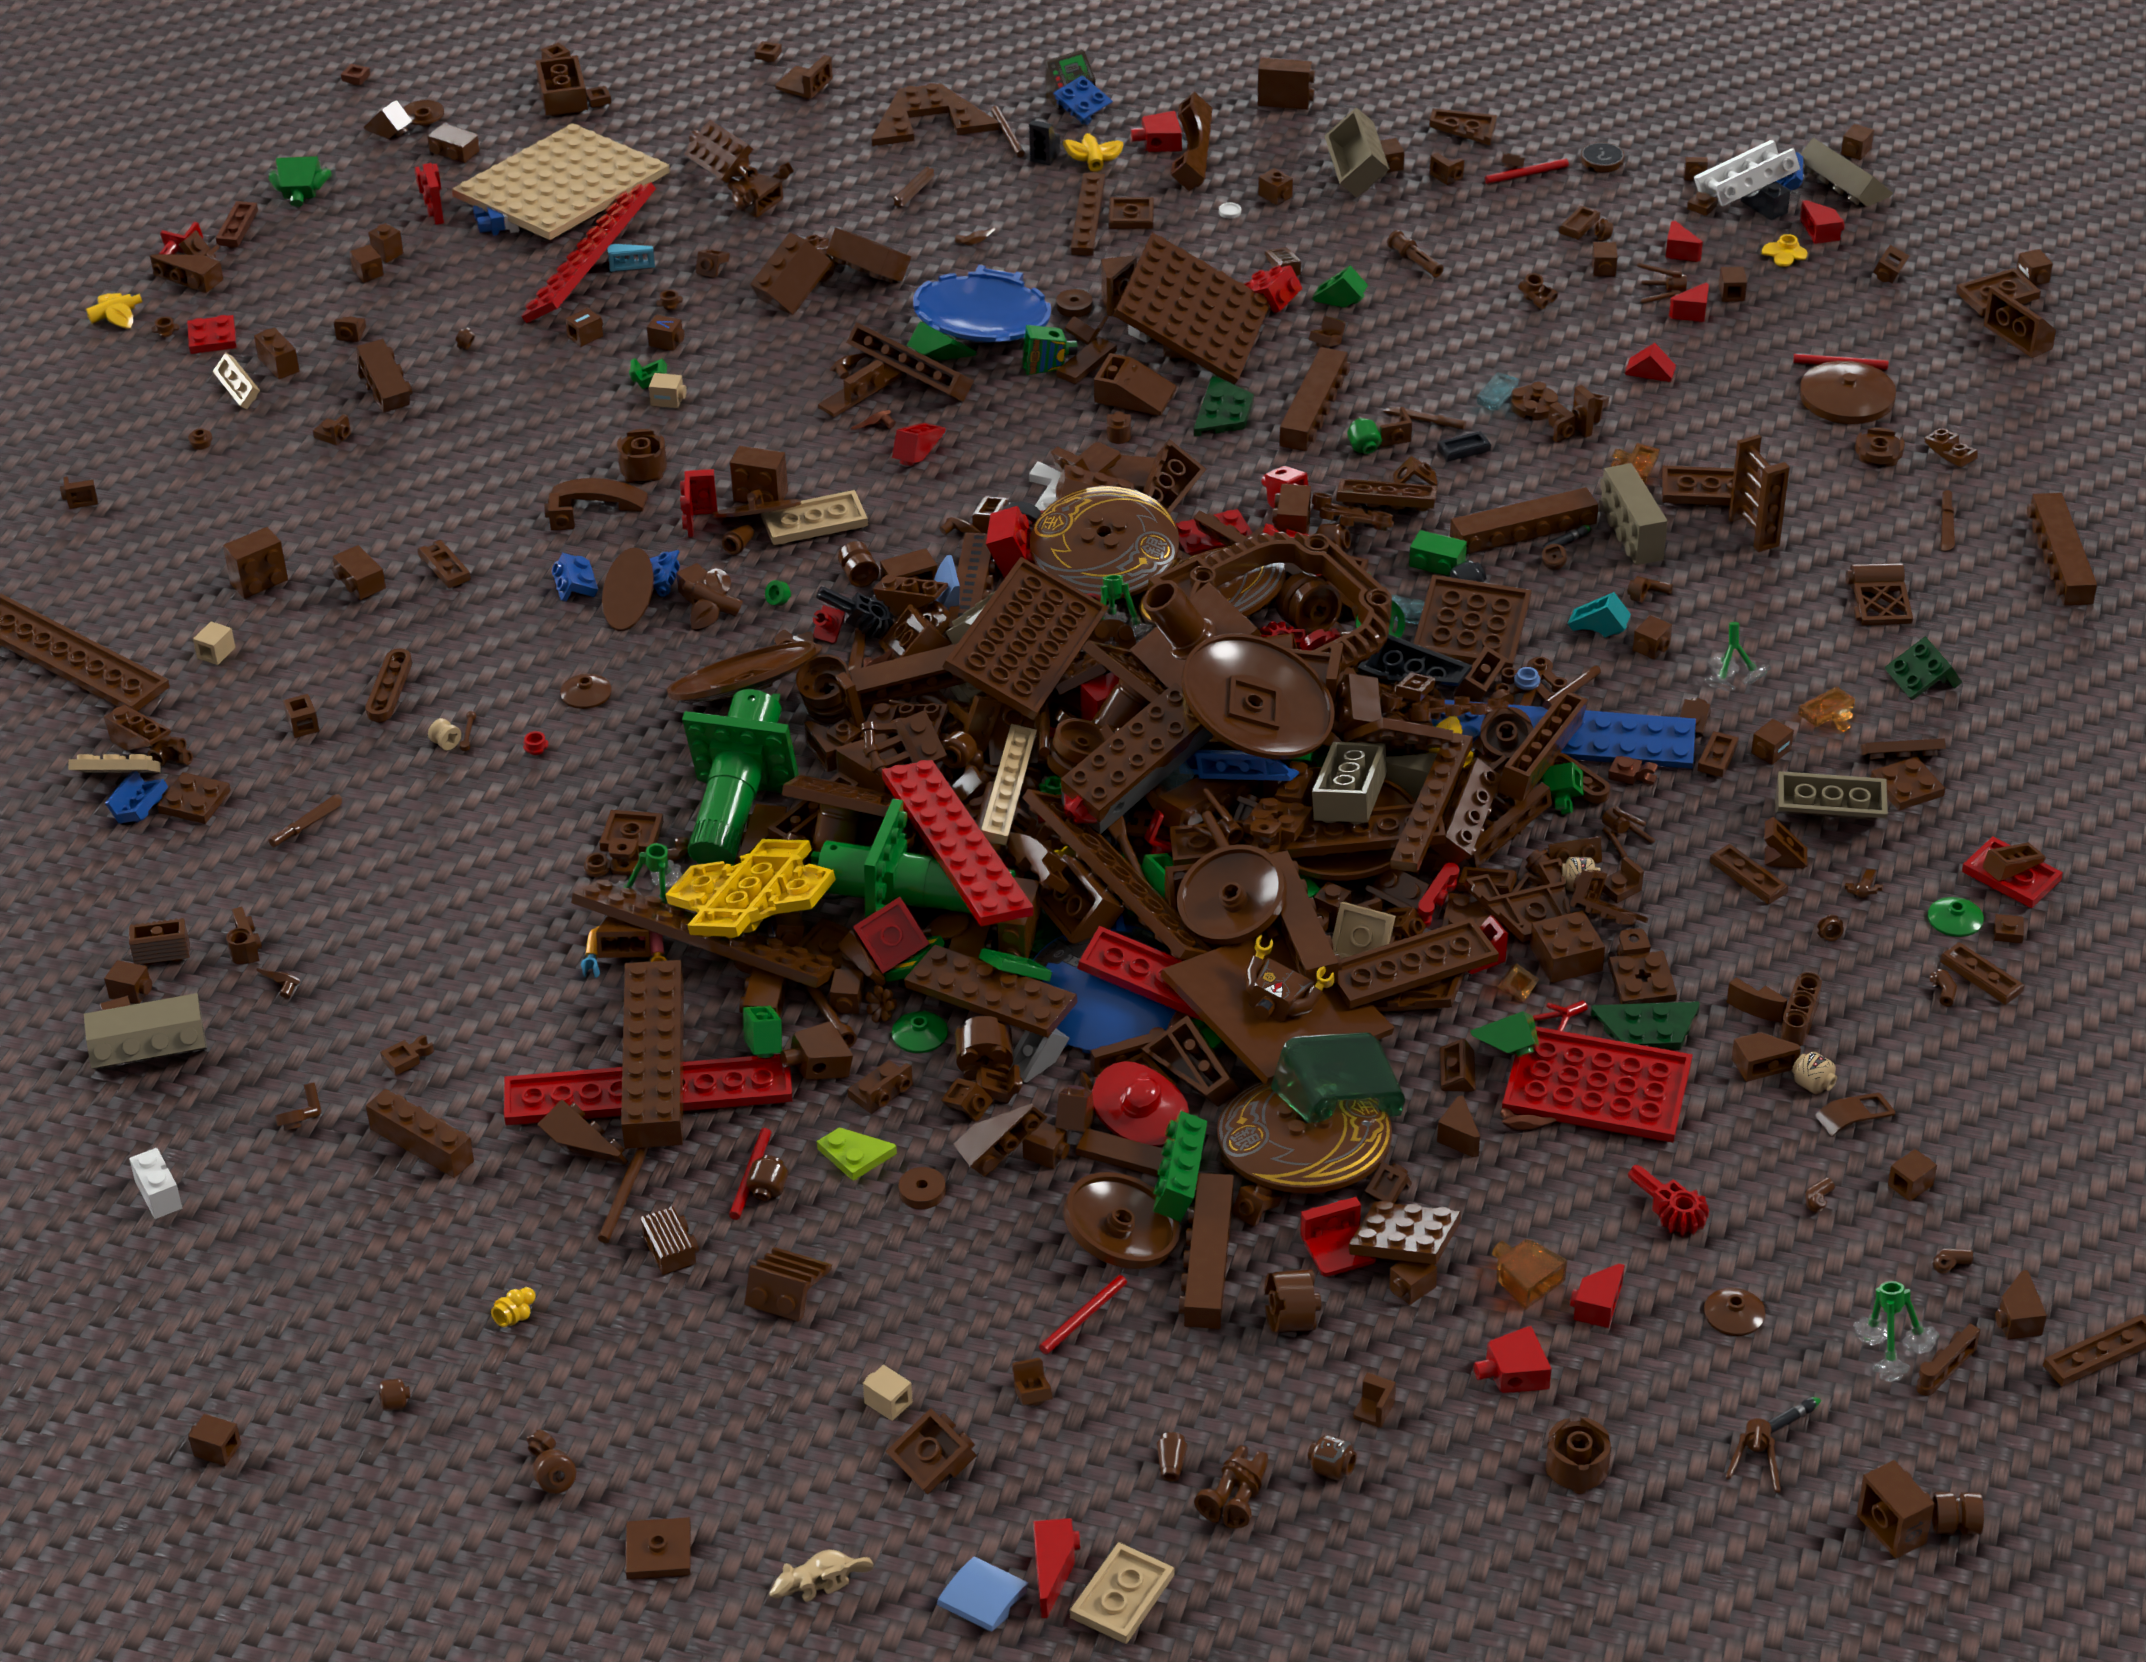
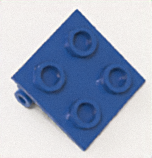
[1053,75,1113,125]
[649,550,680,597]

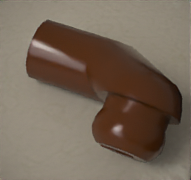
[667,837,689,862]
[1805,1177,1835,1212]
[1932,1249,1973,1274]

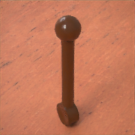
[459,711,476,751]

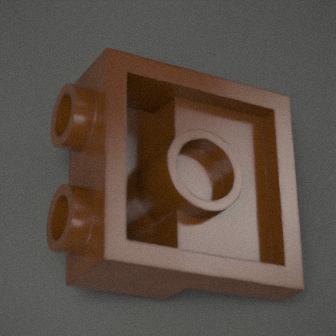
[886,1408,977,1495]

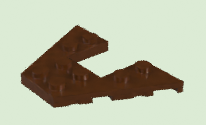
[871,83,999,146]

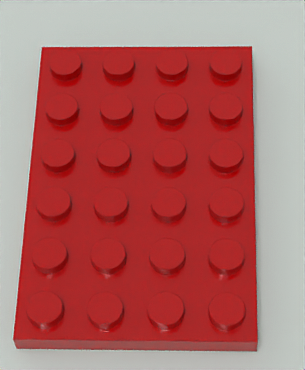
[1502,1026,1693,1143]

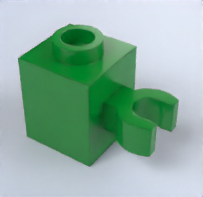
[1540,762,1583,815]

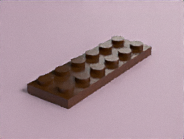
[1333,918,1499,1009]
[904,945,1078,1038]

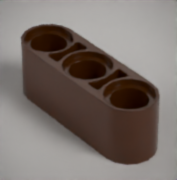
[1781,972,1822,1046]

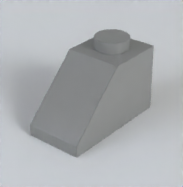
[1009,1029,1069,1083]

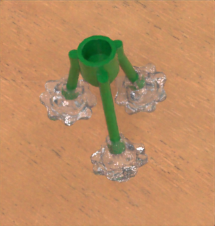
[1101,575,1154,645]
[613,843,682,905]
[1853,1281,1940,1382]

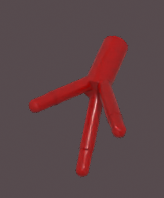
[1533,1000,1588,1031]

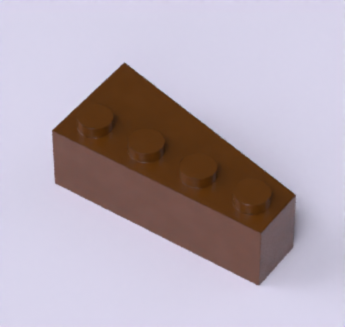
[1142,439,1207,514]

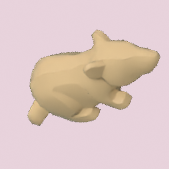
[769,1550,874,1602]

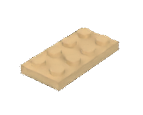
[761,490,868,545]

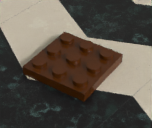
[1344,718,1453,756]
[1349,1201,1461,1264]

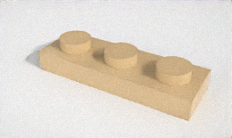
[213,353,260,409]

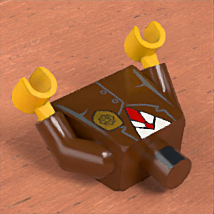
[1244,935,1334,1022]

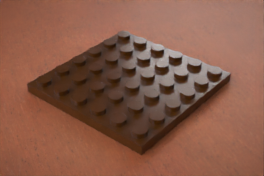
[1113,232,1269,385]

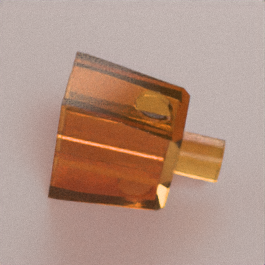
[1492,1239,1567,1309]

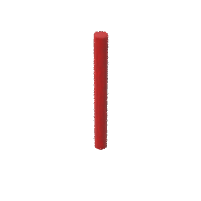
[1485,158,1569,184]
[1793,354,1889,370]
[729,1128,772,1220]
[1039,1275,1127,1355]

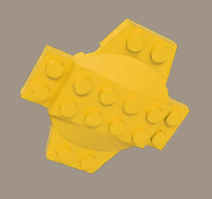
[665,839,836,938]

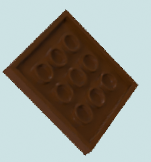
[1413,575,1532,669]

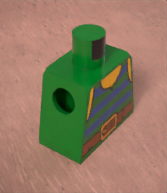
[1022,325,1078,375]

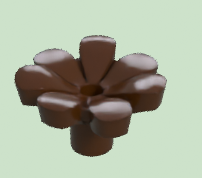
[866,986,897,1023]

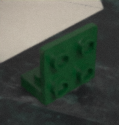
[1885,636,1963,700]

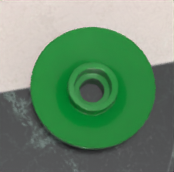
[1928,897,1984,937]
[892,1011,948,1053]

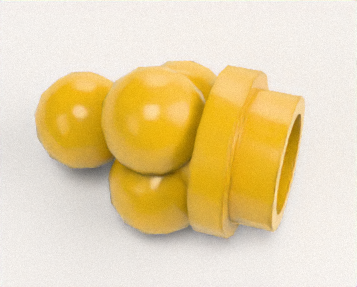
[491,1287,536,1327]

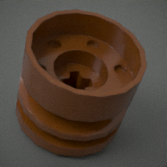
[796,654,852,723]

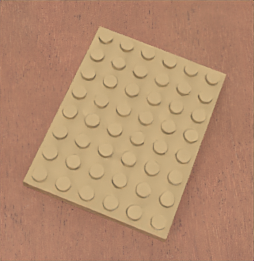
[452,124,670,240]

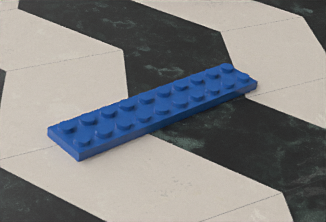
[1432,700,1696,769]

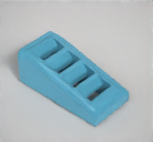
[608,244,655,272]

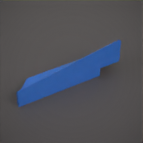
[1180,750,1299,781]

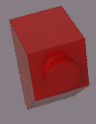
[1800,200,1844,244]
[1570,1263,1625,1328]

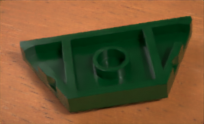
[1194,376,1254,437]
[1590,1002,1700,1051]

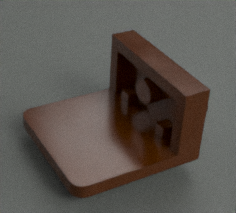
[1051,442,1122,473]

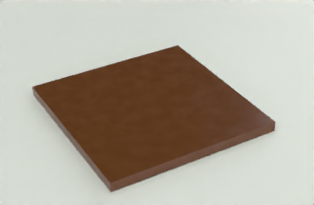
[1160,926,1395,1085]

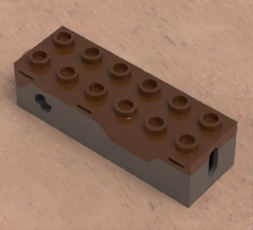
[1061,683,1213,834]

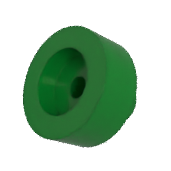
[765,580,791,606]

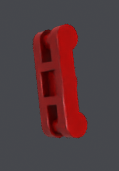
[1417,863,1459,928]

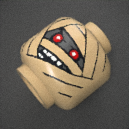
[1561,857,1601,892]
[1792,1052,1837,1094]

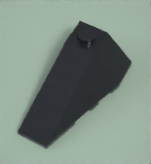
[1357,634,1472,686]

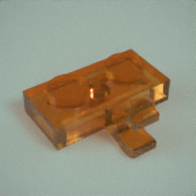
[1611,443,1660,484]
[1798,686,1855,732]

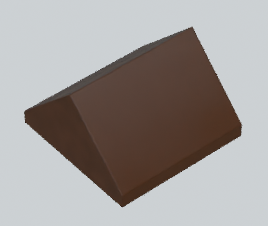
[1101,255,1137,317]

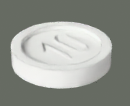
[1219,203,1241,219]

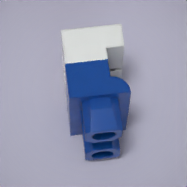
[473,205,519,236]

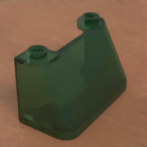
[1271,1032,1405,1123]

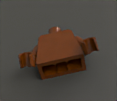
[728,162,794,218]

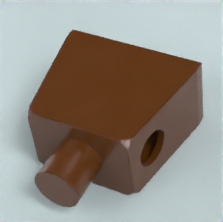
[780,1021,853,1079]

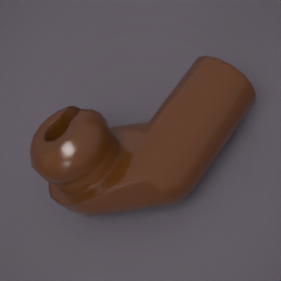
[1930,969,1957,1007]

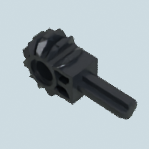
[816,586,894,639]

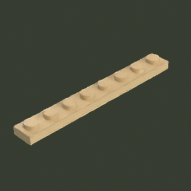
[981,724,1037,845]

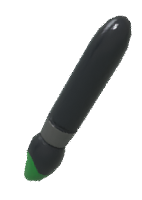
[1542,525,1591,550]
[1767,1397,1821,1433]

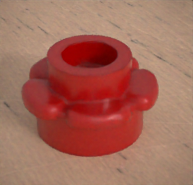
[523,731,549,755]

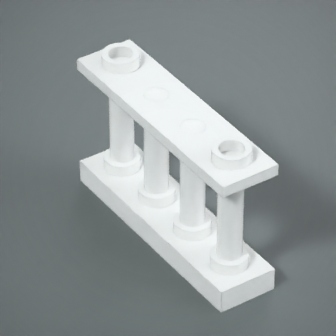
[1694,140,1800,206]

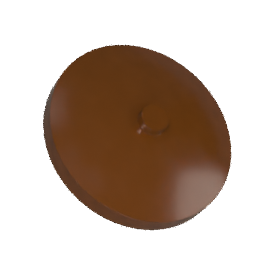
[1800,361,1896,424]
[1177,845,1287,945]
[1063,1172,1180,1269]

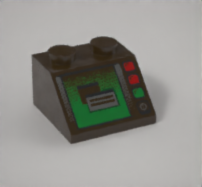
[1045,49,1095,109]

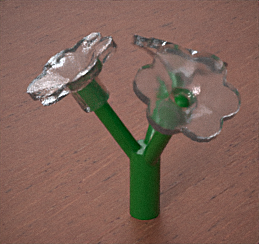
[1703,622,1772,691]

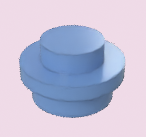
[1514,667,1540,690]

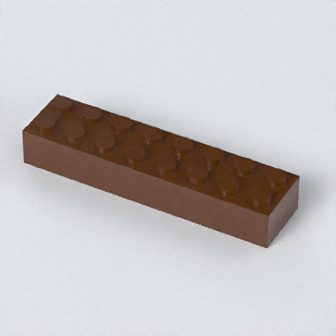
[621,960,684,1149]

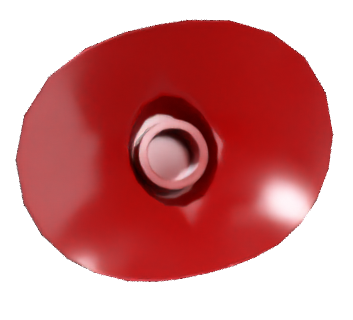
[1092,1061,1189,1148]

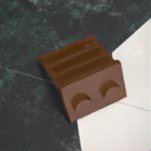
[1570,869,1649,924]
[744,1247,832,1322]

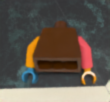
[581,916,667,978]

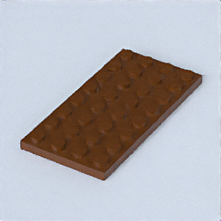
[942,557,1109,720]

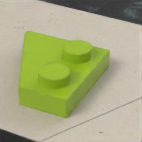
[817,1127,897,1181]

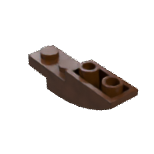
[1006,833,1070,894]

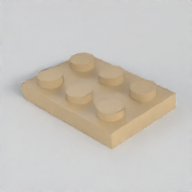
[68,754,160,772]
[1070,1542,1174,1644]

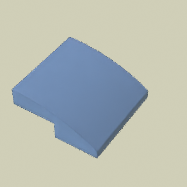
[934,555,960,611]
[937,1557,1028,1632]

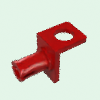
[158,222,203,255]
[813,605,845,644]
[1144,809,1172,855]

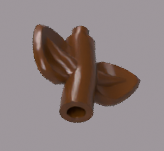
[682,568,743,630]

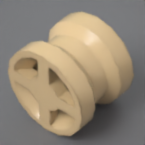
[428,718,461,750]

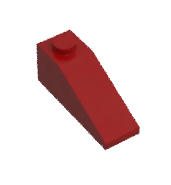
[892,423,946,466]
[1033,1518,1080,1618]

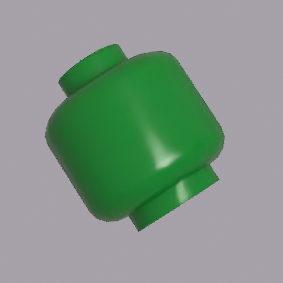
[1347,418,1382,454]

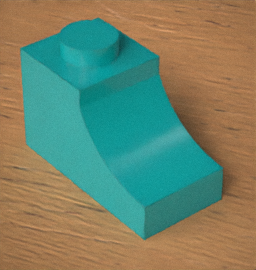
[1567,592,1631,638]

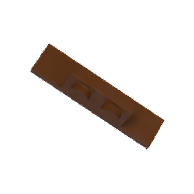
[818,360,902,417]

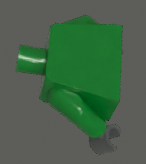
[268,156,336,207]

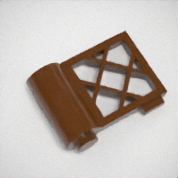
[1846,563,1913,625]

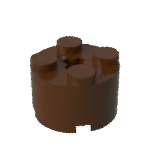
[617,429,667,483]
[1480,707,1533,761]
[955,1016,1013,1080]
[1264,1269,1321,1333]
[1546,1417,1611,1494]

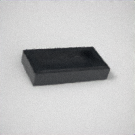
[1437,431,1491,462]

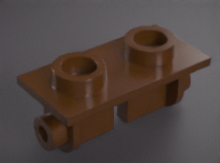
[1544,836,1602,863]

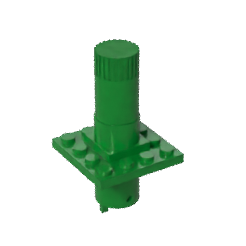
[682,689,799,866]
[811,799,1016,919]

